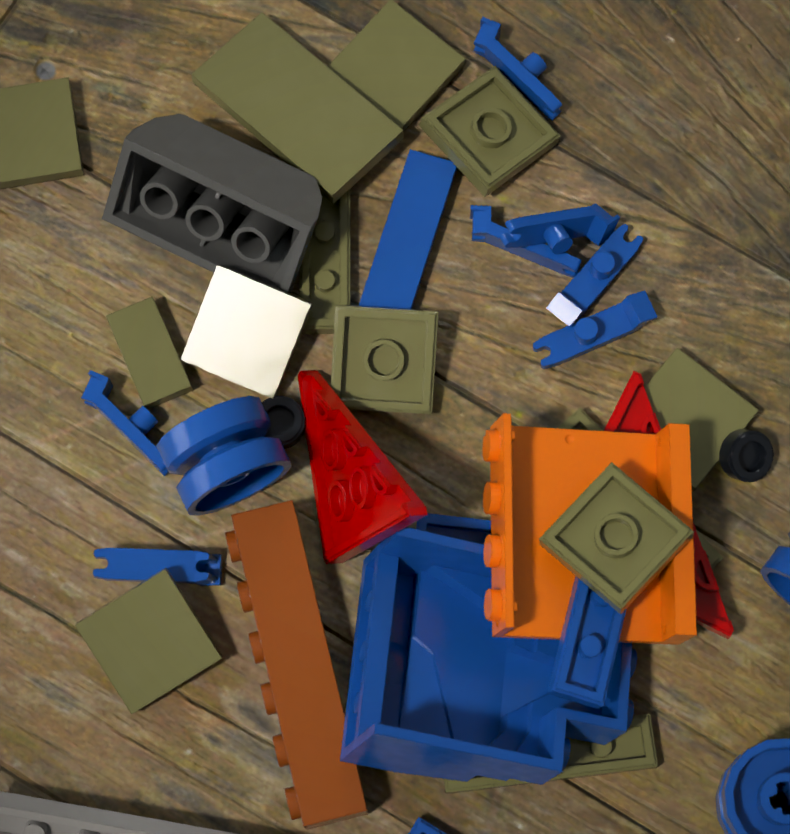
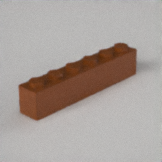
[225,500,368,830]

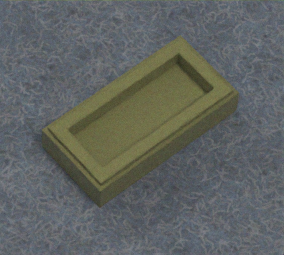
[106,296,193,410]

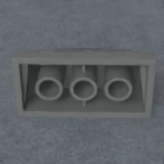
[102,114,322,294]

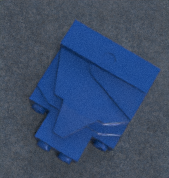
[340,527,637,785]

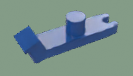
[473,16,562,120]
[499,203,620,254]
[470,205,581,278]
[546,224,643,327]
[533,290,658,369]
[81,370,169,476]
[93,548,222,586]

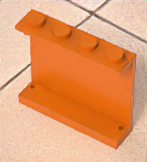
[482,413,697,645]

